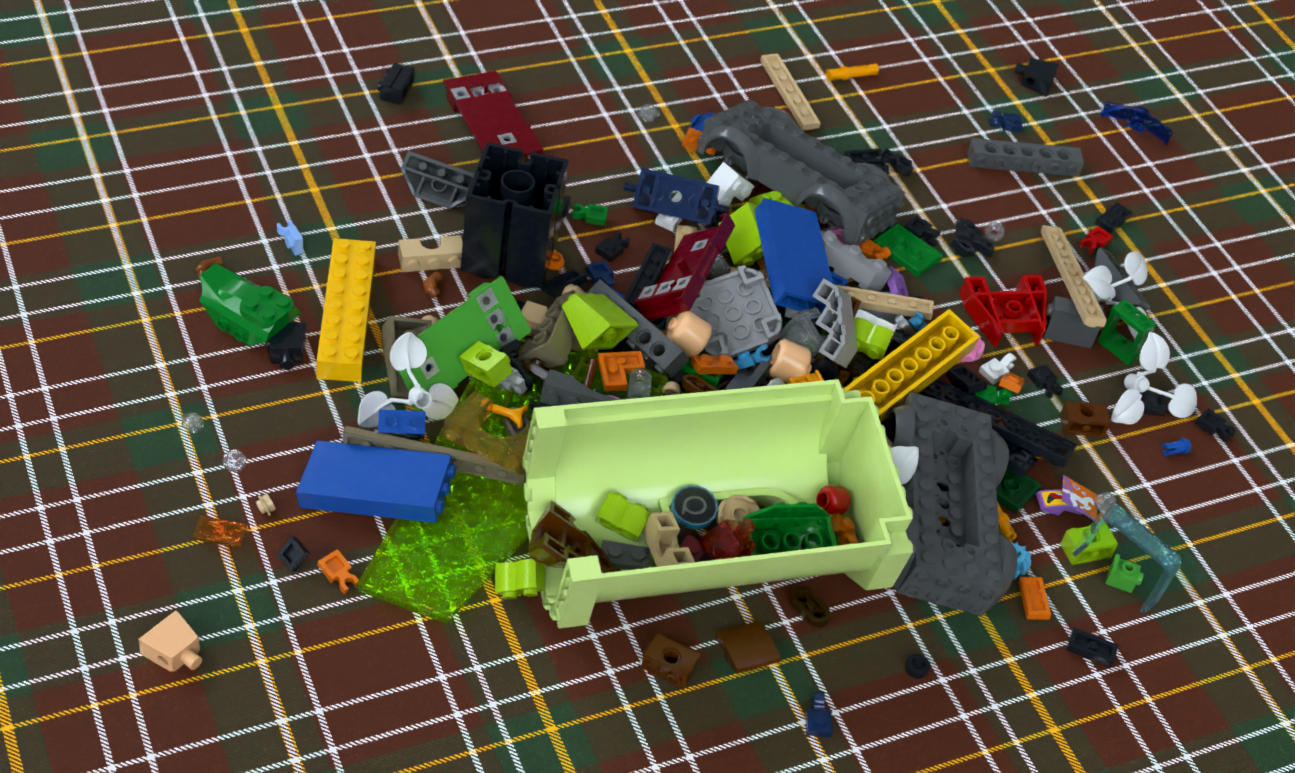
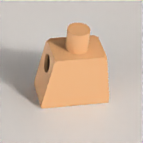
[139,611,202,672]

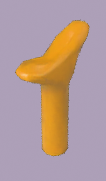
[480,400,528,429]

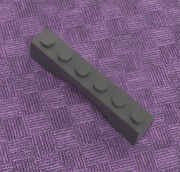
[540,370,621,406]

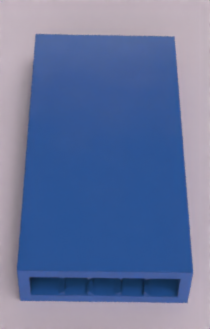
[754,198,833,316]
[296,440,456,523]

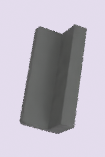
[724,360,770,390]

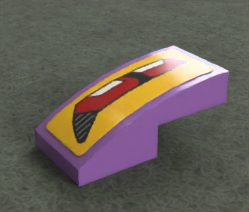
[1036,489,1083,515]

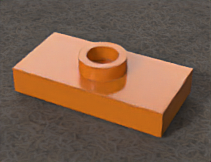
[1018,577,1051,620]

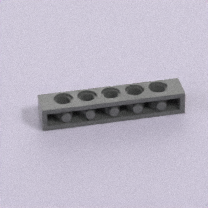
[967,138,1084,177]
[586,279,690,378]

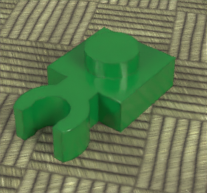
[572,203,608,226]

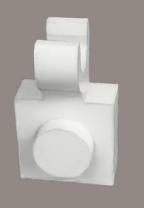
[979,353,1016,385]

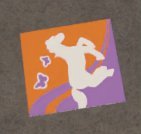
[1062,475,1098,522]

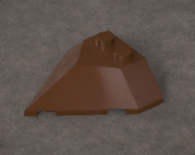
[528,500,621,573]

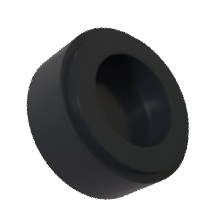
[905,654,930,679]

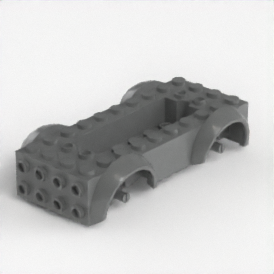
[696,100,905,246]
[887,392,1017,616]

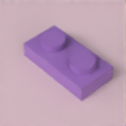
[886,266,909,297]

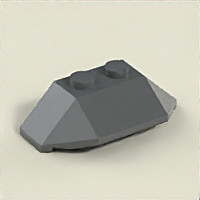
[401,151,474,210]
[1095,247,1151,310]

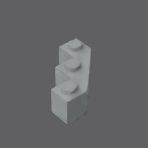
[821,231,892,291]
[813,278,857,368]

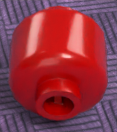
[816,485,851,515]

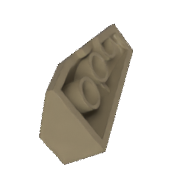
[517,290,576,369]
[382,316,432,399]

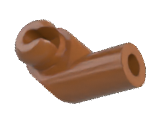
[195,256,223,277]
[423,271,442,298]

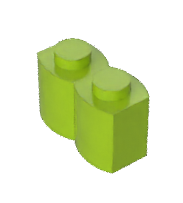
[854,317,894,360]
[595,492,651,542]
[495,559,545,599]

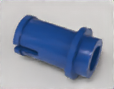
[1162,438,1191,457]

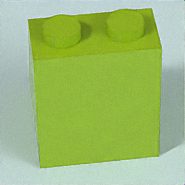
[718,202,764,267]
[562,293,639,350]

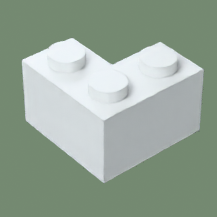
[707,162,754,206]

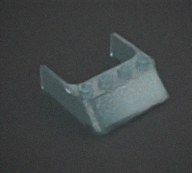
[1072,502,1181,614]

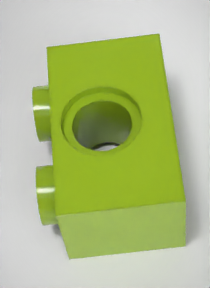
[459,341,513,388]
[1060,523,1118,565]

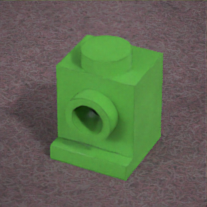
[1105,554,1144,593]

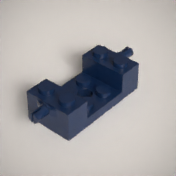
[624,168,730,227]

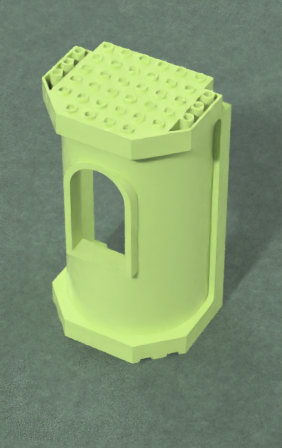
[523,379,913,628]

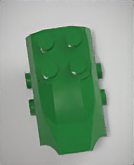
[199,263,301,347]
[740,502,840,557]

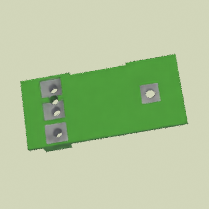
[398,276,532,411]

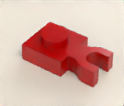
[1079,226,1114,254]

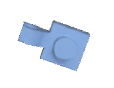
[277,220,303,256]

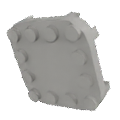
[690,265,782,358]

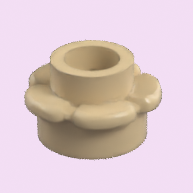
[255,493,276,516]

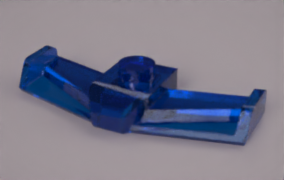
[1100,101,1174,145]

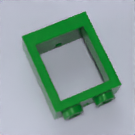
[1098,299,1156,366]

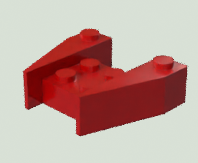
[959,275,1047,347]

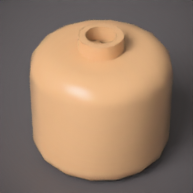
[666,311,712,358]
[767,339,812,384]

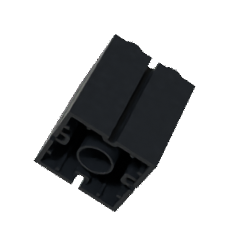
[460,142,569,289]

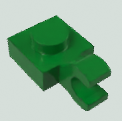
[974,385,1012,405]

